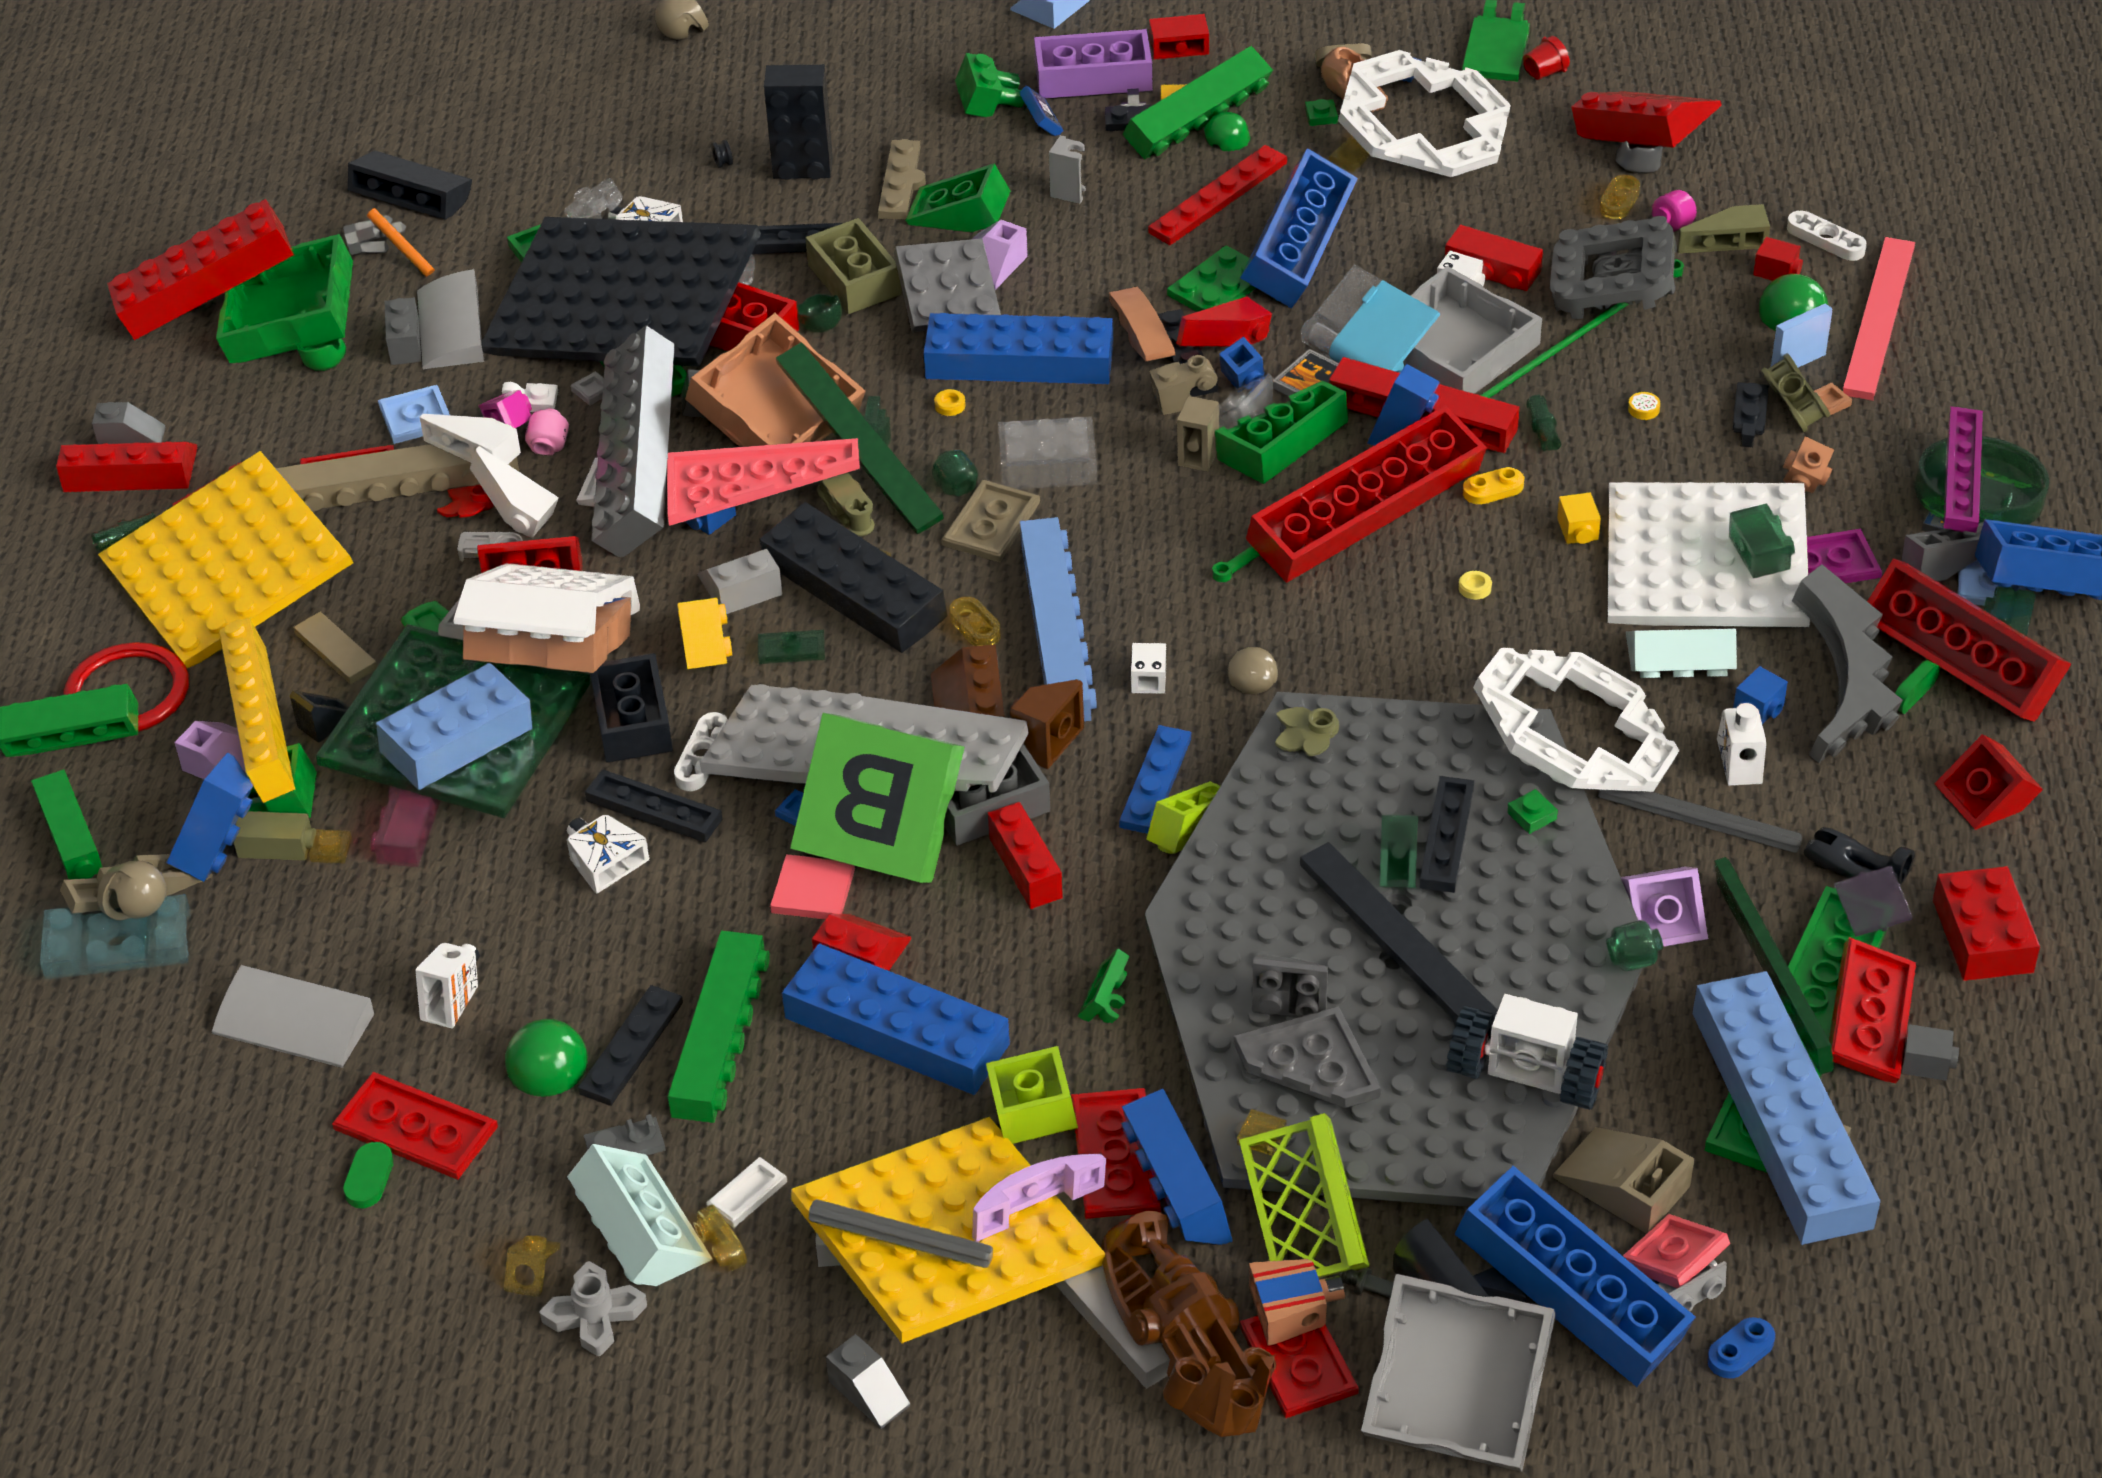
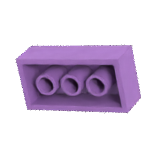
[1034,29,1152,98]

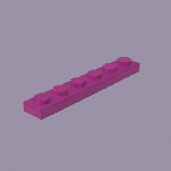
[1943,406,1983,533]

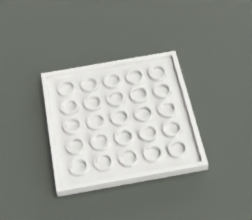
[1608,482,1810,627]

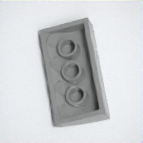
[417,269,484,369]
[212,965,374,1068]
[1055,1265,1170,1389]

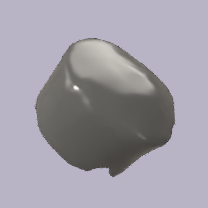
[1615,141,1663,173]

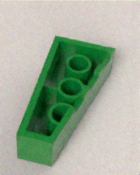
[1215,380,1348,484]

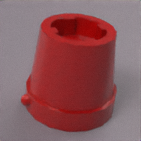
[1523,36,1570,80]

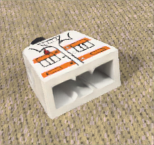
[416,943,480,1029]

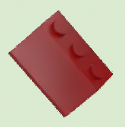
[477,536,582,573]

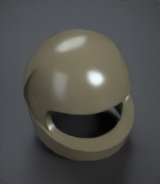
[655,0,709,40]
[97,860,167,920]

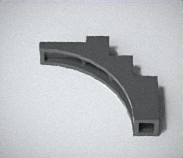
[1792,564,1903,763]

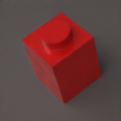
[1753,237,1803,281]

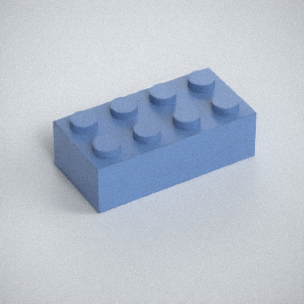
[376,663,532,790]

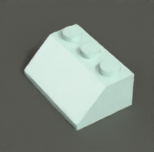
[1626,629,1737,678]

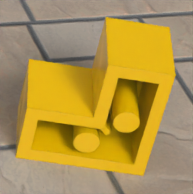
[677,598,732,670]

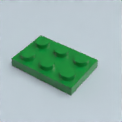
[1167,245,1256,312]

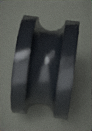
[711,140,733,168]

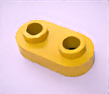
[1463,467,1524,504]

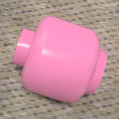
[525,408,569,455]

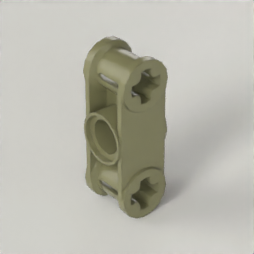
[1761,353,1831,433]
[817,473,875,536]

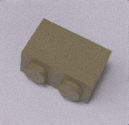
[1177,396,1219,472]

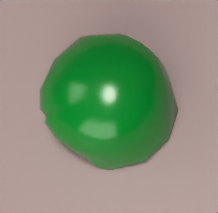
[1204,112,1250,151]
[296,338,346,371]

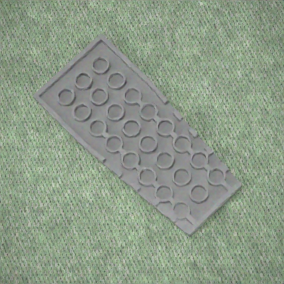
[700,684,1028,792]

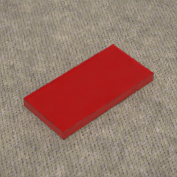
[1829,937,1916,1083]
[332,1072,498,1180]
[1071,1088,1161,1219]

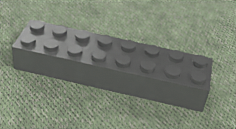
[592,325,674,557]

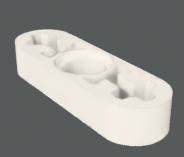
[1787,211,1866,261]
[674,712,728,791]

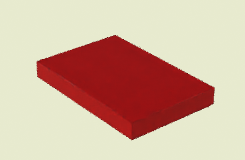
[1240,1315,1359,1418]

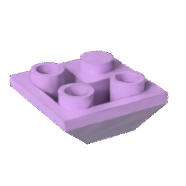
[972,220,1027,290]
[175,721,248,779]

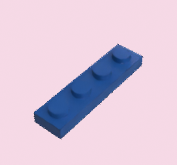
[1119,725,1191,834]

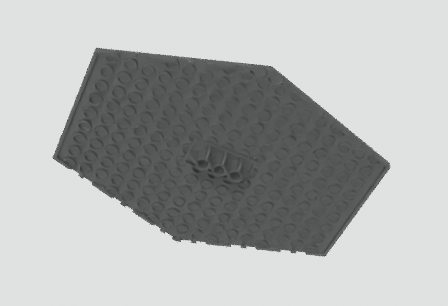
[1145,692,1650,1207]

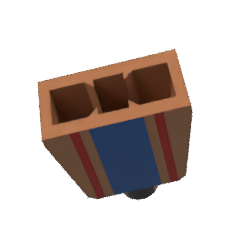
[1249,1259,1345,1346]

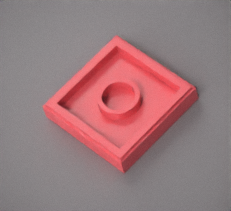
[770,854,855,919]
[1623,1214,1730,1288]

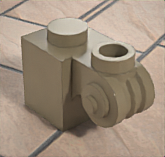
[1149,355,1218,415]

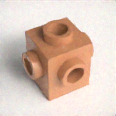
[1783,437,1834,493]

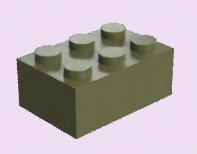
[805,218,902,314]

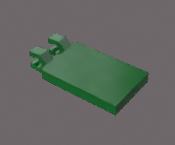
[1462,0,1530,82]

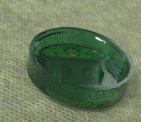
[1915,436,2050,525]

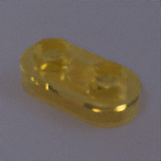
[1600,175,1640,219]
[950,597,1001,646]
[694,1204,747,1271]

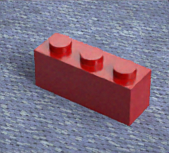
[1445,225,1543,291]
[988,802,1063,909]

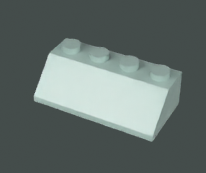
[567,1144,713,1286]

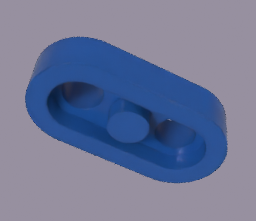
[1707,1317,1775,1378]

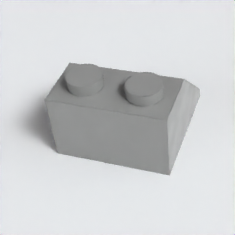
[698,549,782,614]

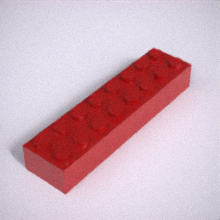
[1246,405,1487,583]

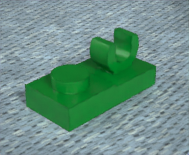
[1077,949,1129,1023]

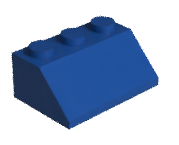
[166,752,253,882]

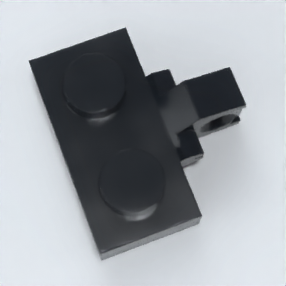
[1105,88,1153,131]

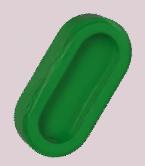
[1895,660,1940,714]
[343,1142,394,1208]

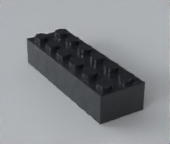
[759,502,948,653]

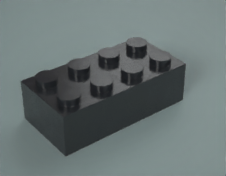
[764,64,833,180]

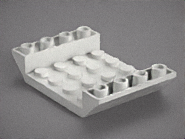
[454,563,640,642]

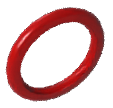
[64,642,189,732]

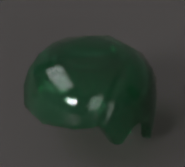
[797,294,842,333]

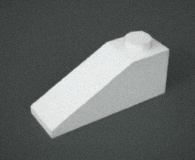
[419,414,521,464]
[470,446,558,538]

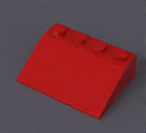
[1571,91,1722,148]

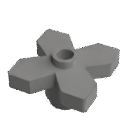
[540,1261,647,1356]

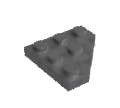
[1234,1006,1381,1108]

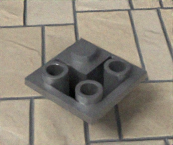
[1252,954,1328,1017]

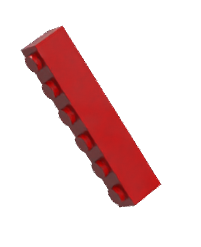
[1329,357,1520,454]

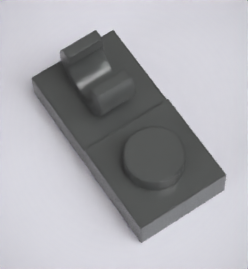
[584,1114,666,1155]

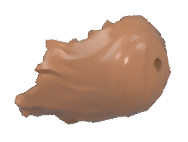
[1321,47,1388,112]

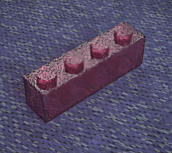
[371,770,450,867]

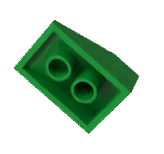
[905,163,1011,232]

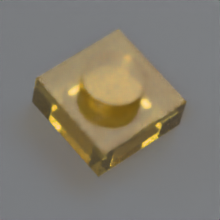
[309,829,352,863]

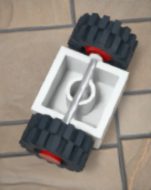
[1446,994,1608,1110]

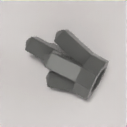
[343,215,406,256]

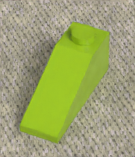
[1146,781,1220,854]

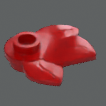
[437,484,494,518]

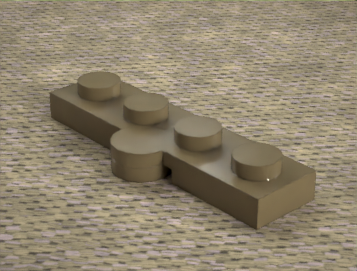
[878,139,926,219]

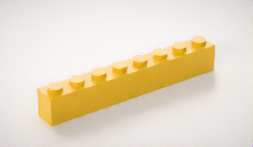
[219,617,295,803]

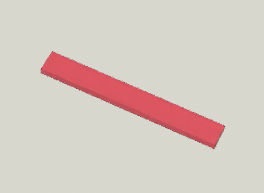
[1843,237,1915,401]

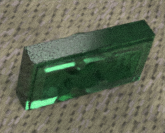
[758,629,825,664]

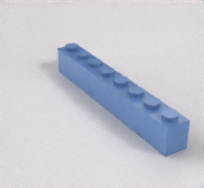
[1020,517,1097,721]

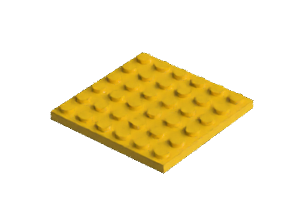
[98,451,353,669]
[791,1117,1105,1343]

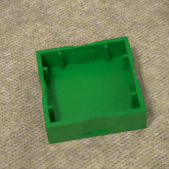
[216,234,353,363]

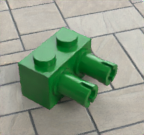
[955,53,1024,117]
[248,743,317,818]

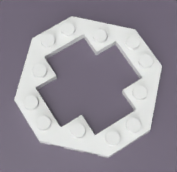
[1338,50,1511,177]
[1473,648,1679,792]

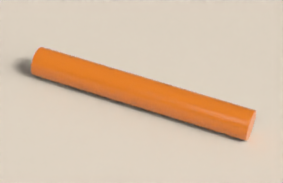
[367,208,435,277]

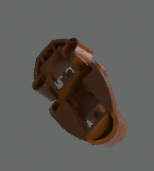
[1101,1211,1276,1437]

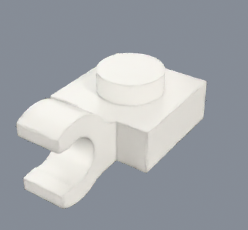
[502,382,558,412]

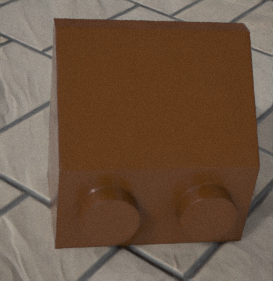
[1010,679,1084,769]

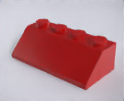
[56,442,197,492]

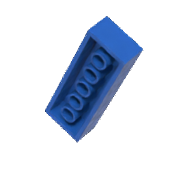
[1240,148,1358,308]
[924,313,1113,384]
[782,943,1010,1095]
[1455,1166,1696,1387]

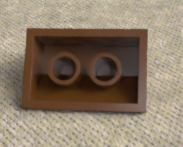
[931,644,1005,717]

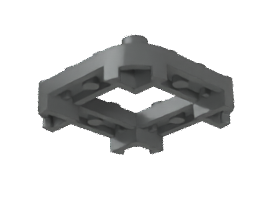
[1550,216,1677,319]

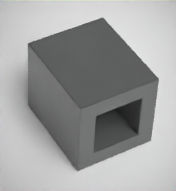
[1901,1024,1959,1081]

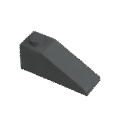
[1902,522,1984,581]

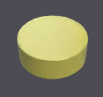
[1459,571,1492,600]

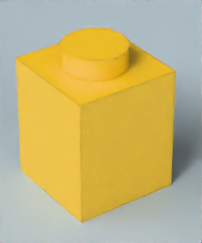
[1557,492,1601,544]

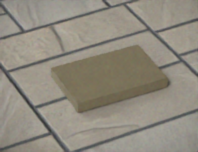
[942,480,1040,562]

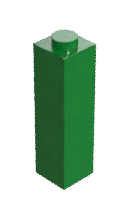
[31,769,103,880]

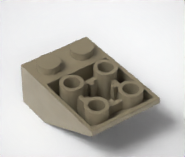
[1553,1127,1694,1234]

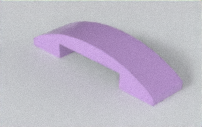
[972,1154,1106,1242]

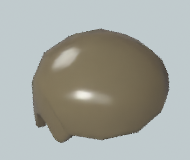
[1227,647,1278,694]

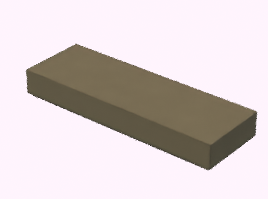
[293,611,378,685]

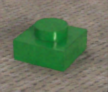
[1305,99,1338,126]
[1507,789,1558,834]

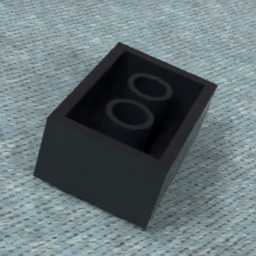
[590,653,673,763]

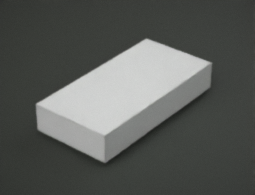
[706,1157,787,1228]

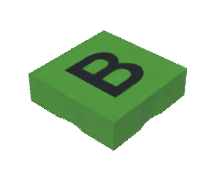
[790,713,965,883]

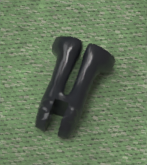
[1803,827,1915,904]

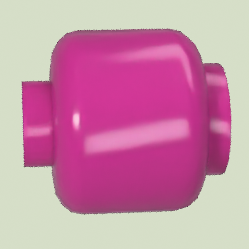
[1652,190,1696,232]

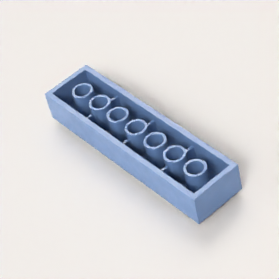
[1692,971,1881,1245]

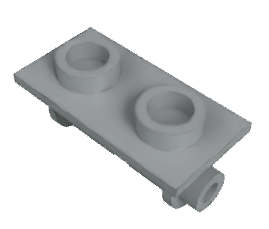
[1657,1260,1727,1311]

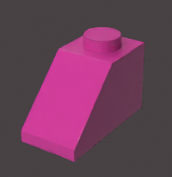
[478,390,532,429]

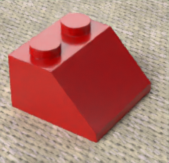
[1935,734,2043,830]
[812,914,911,971]

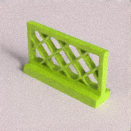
[1239,1113,1370,1278]

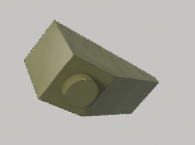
[1677,204,1770,254]

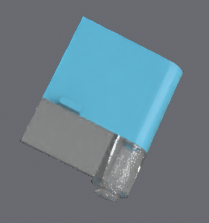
[1301,264,1440,373]

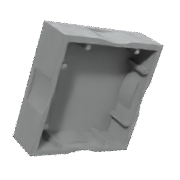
[1403,266,1542,394]
[1361,1274,1555,1472]

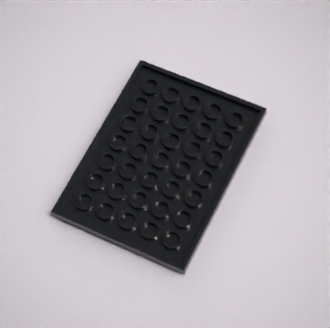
[482,217,761,367]

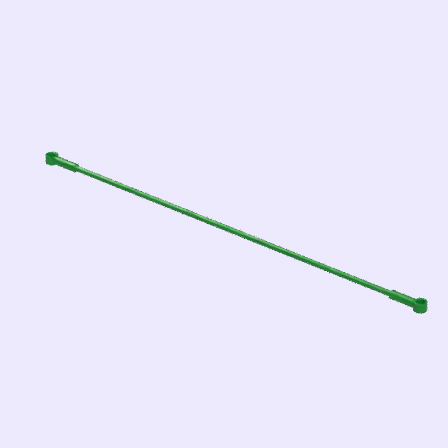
[1212,259,1684,582]

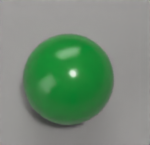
[1759,274,1828,331]
[505,1019,588,1097]

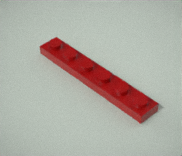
[1148,145,1287,246]

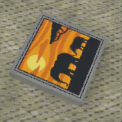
[1272,349,1339,396]

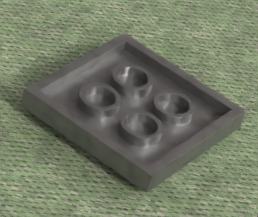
[893,239,1001,332]

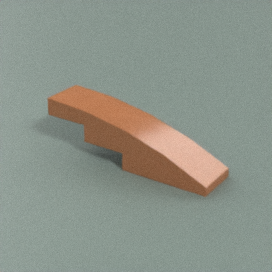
[1109,287,1175,361]

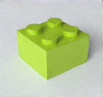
[986,1046,1078,1144]

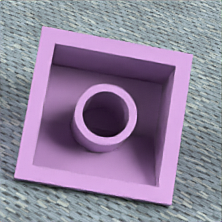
[1621,867,1708,949]

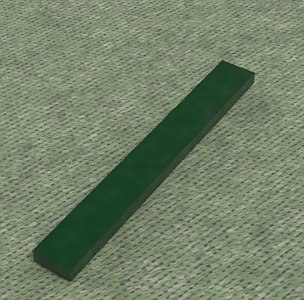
[776,342,944,534]
[1714,857,1834,1075]

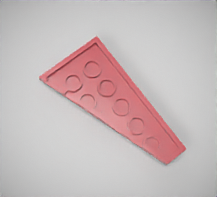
[667,438,860,526]

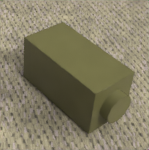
[234,811,317,860]

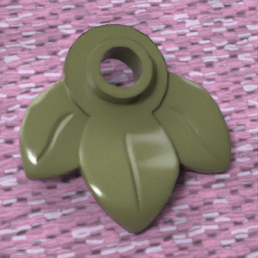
[1275,707,1339,757]

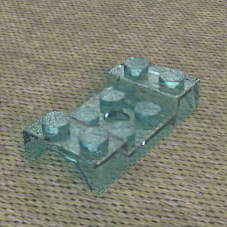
[40,894,191,979]

